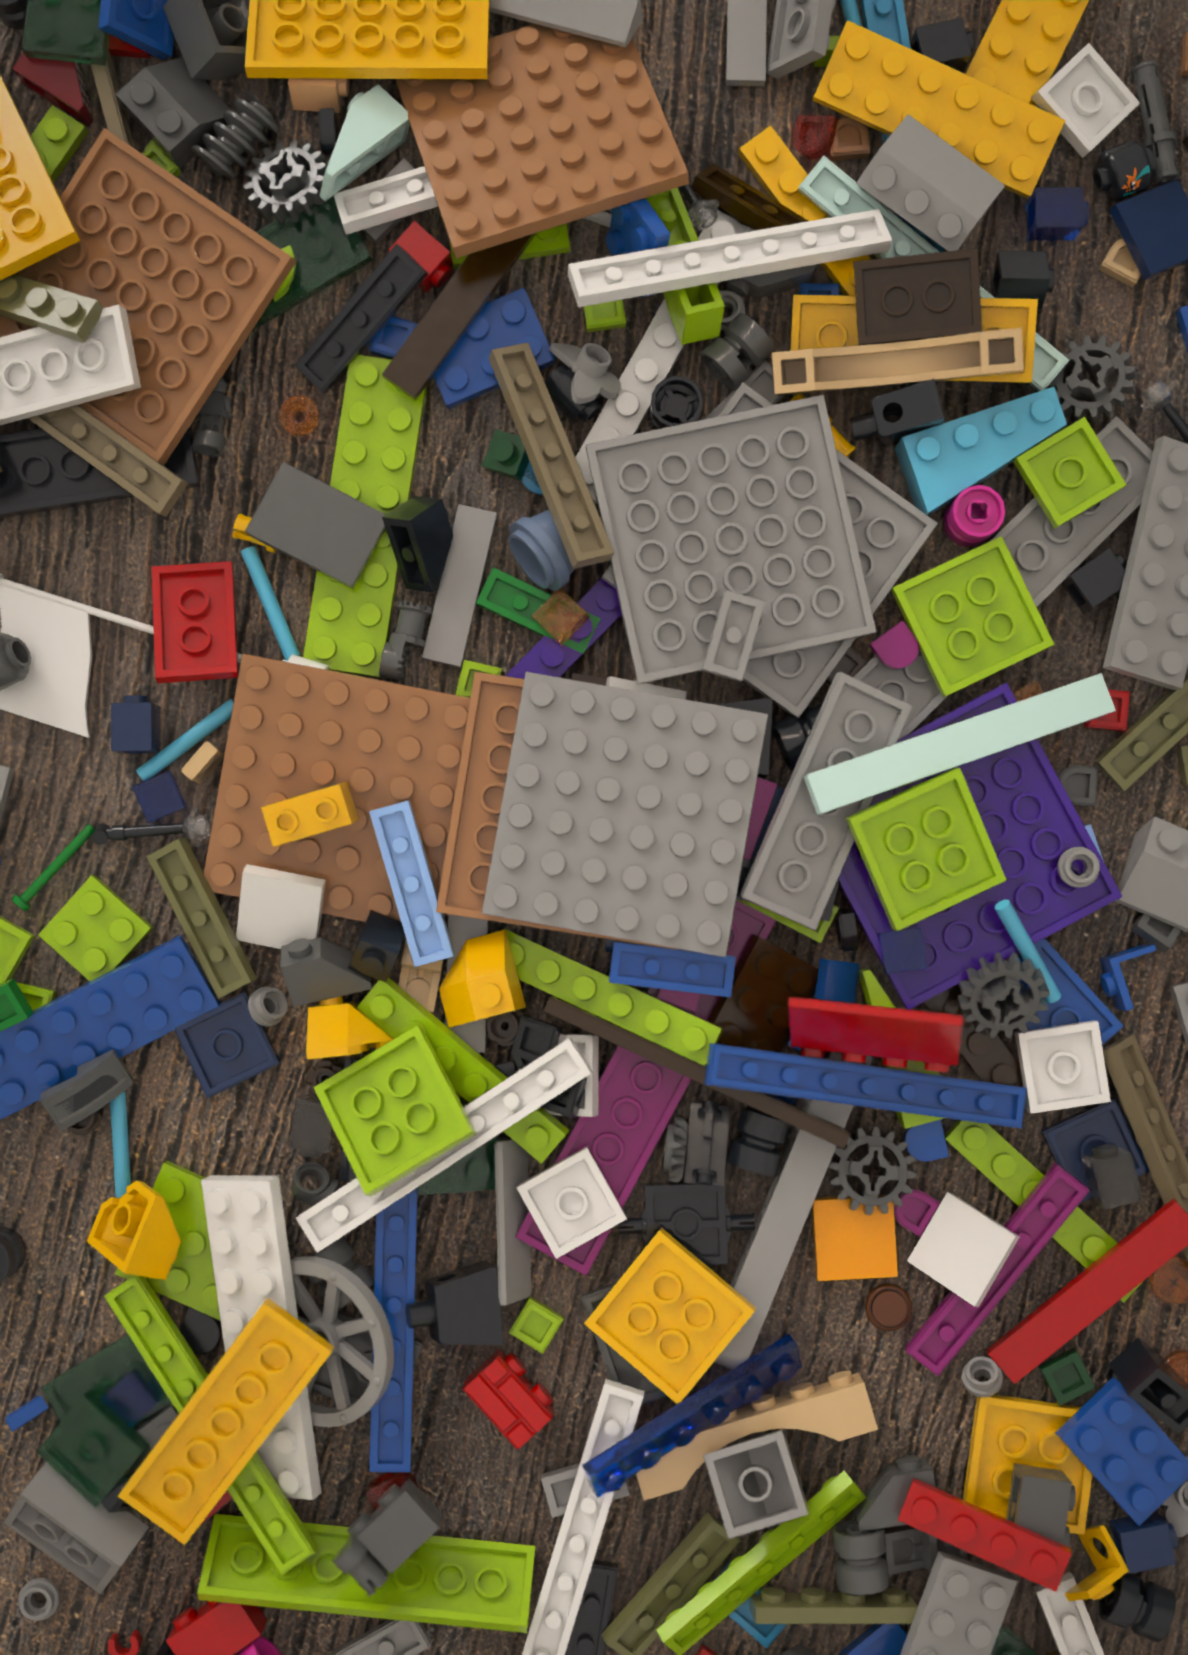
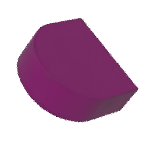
[868,620,919,670]
[894,1187,941,1237]

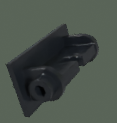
[684,1101,731,1187]

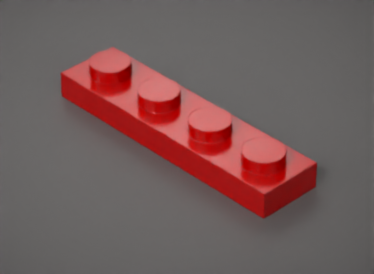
[898,1477,1071,1592]

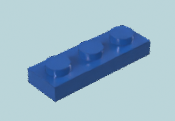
[609,941,736,997]

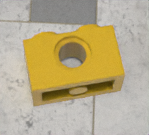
[261,781,359,847]

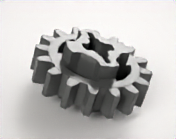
[244,139,327,224]
[1047,335,1137,424]
[958,953,1050,1038]
[828,1126,917,1215]

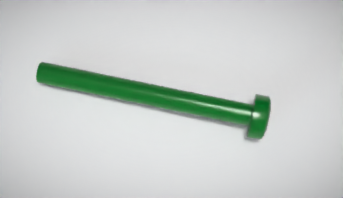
[12,824,95,911]

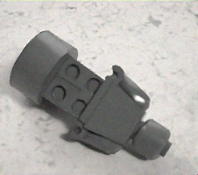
[192,379,233,457]

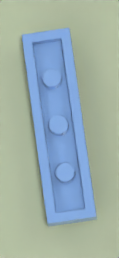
[369,800,455,967]

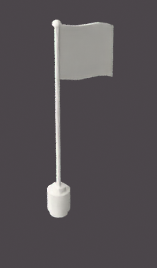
[0,574,330,738]

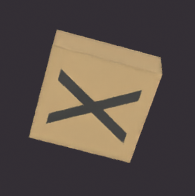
[181,741,225,784]

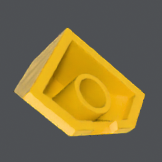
[439,930,526,1028]
[306,996,394,1059]
[87,1180,181,1280]

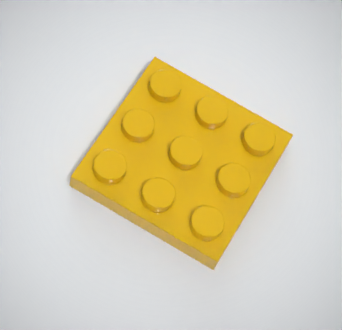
[584,1228,756,1405]
[963,1394,1092,1535]

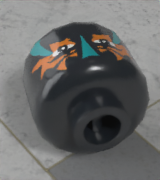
[1092,141,1156,201]

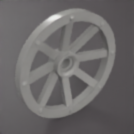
[290,1256,394,1427]

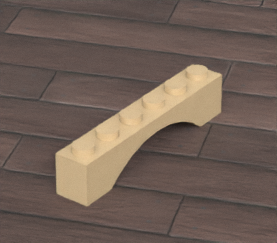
[772,328,1024,396]
[629,1371,878,1501]

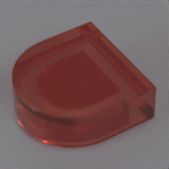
[793,115,838,159]

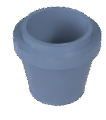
[508,509,575,591]

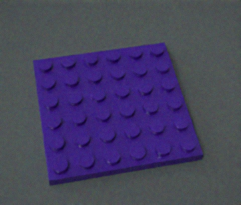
[837,683,1123,1009]

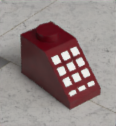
[12,29,93,127]

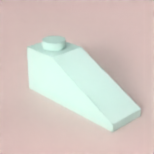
[319,84,410,201]

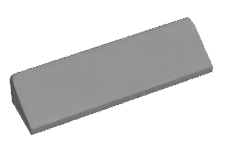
[489,0,643,48]
[494,1137,531,1305]

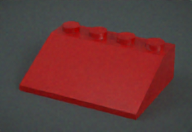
[788,997,963,1073]

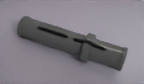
[1132,60,1181,185]

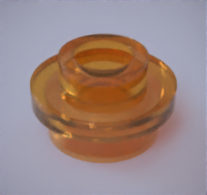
[279,395,320,436]

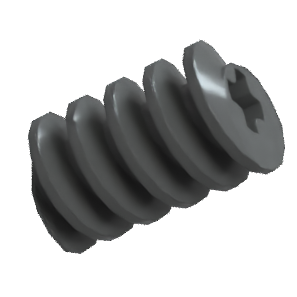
[191,90,279,180]

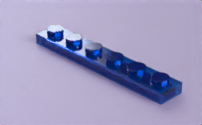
[582,1334,802,1498]

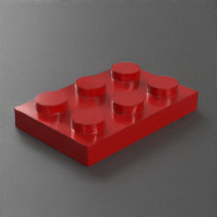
[151,561,239,684]

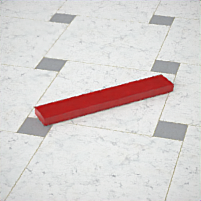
[987,1198,1188,1384]

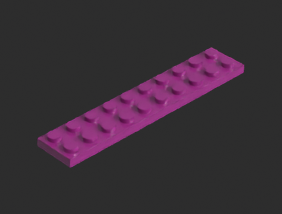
[515,900,776,1276]

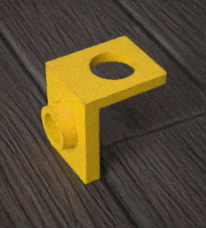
[1064,1525,1129,1602]

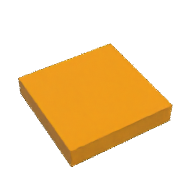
[812,1194,898,1281]

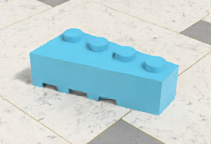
[895,387,1067,516]

